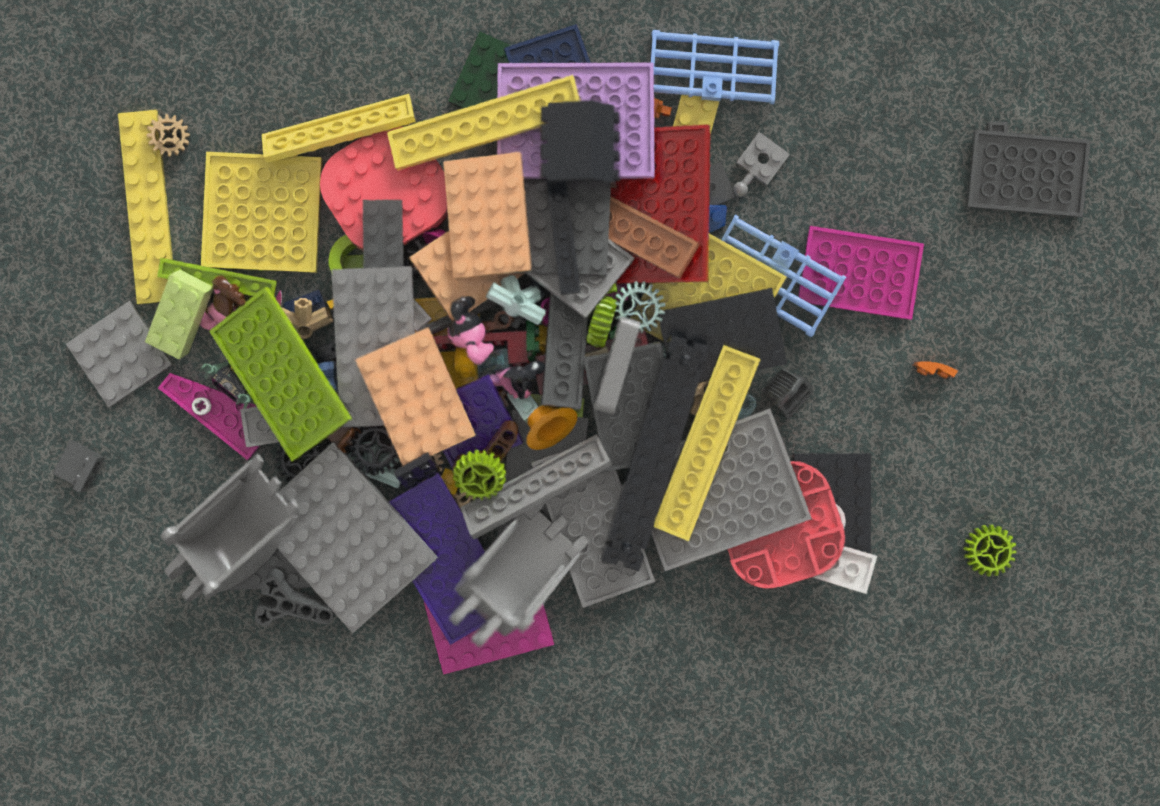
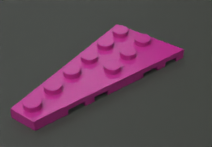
[158,373,261,460]

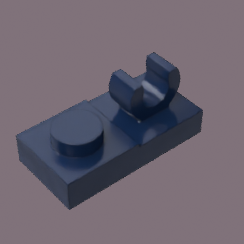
[283,289,327,313]

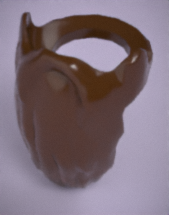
[327,426,361,453]

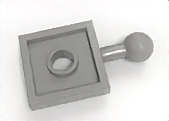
[733,132,790,197]

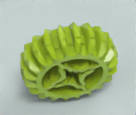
[586,296,617,348]
[453,449,506,501]
[963,524,1017,577]

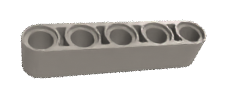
[594,317,640,415]

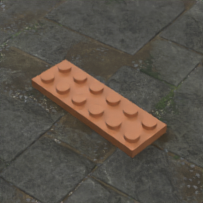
[608,196,700,279]

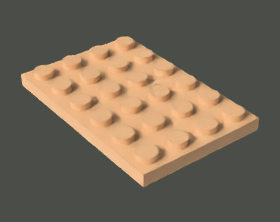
[444,152,532,279]
[409,231,525,322]
[355,328,475,466]

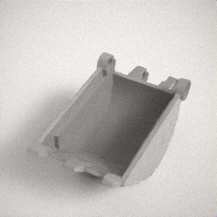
[160,455,299,602]
[449,501,589,647]

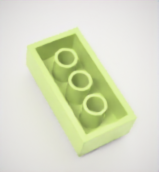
[145,270,213,359]

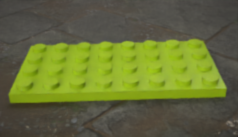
[209,287,352,461]

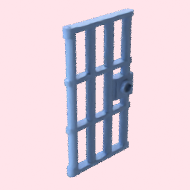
[651,30,779,105]
[721,215,846,337]

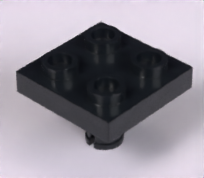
[393,452,440,489]

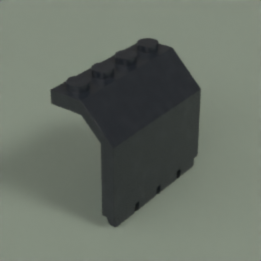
[540,100,621,188]

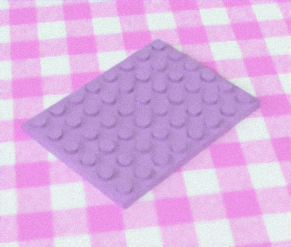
[497,63,654,179]

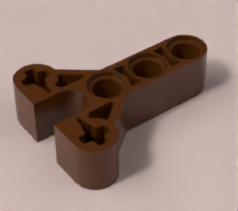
[452,420,518,484]

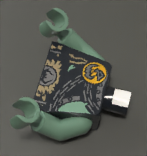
[199,361,253,409]

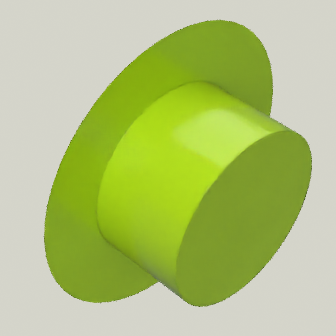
[329,235,364,273]

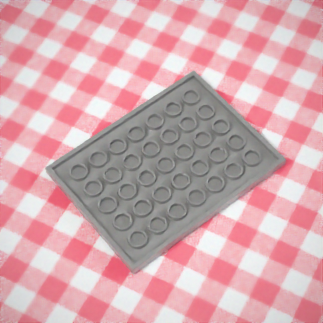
[627,409,812,571]
[277,442,438,633]

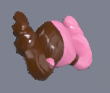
[200,275,246,330]

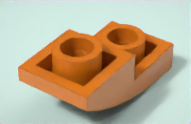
[913,362,958,379]

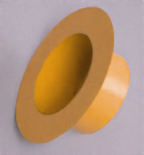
[527,406,577,450]

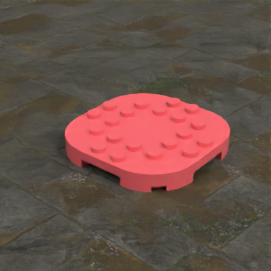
[320,126,448,251]
[728,461,845,589]

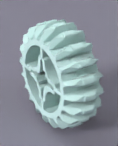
[615,281,665,333]

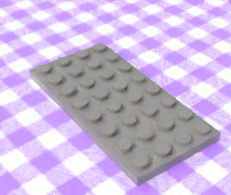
[332,267,415,427]
[531,449,655,608]

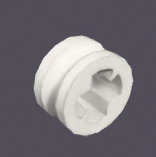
[192,398,211,415]

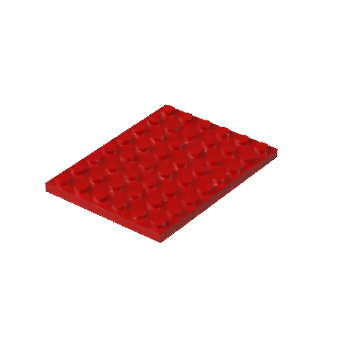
[610,124,710,284]

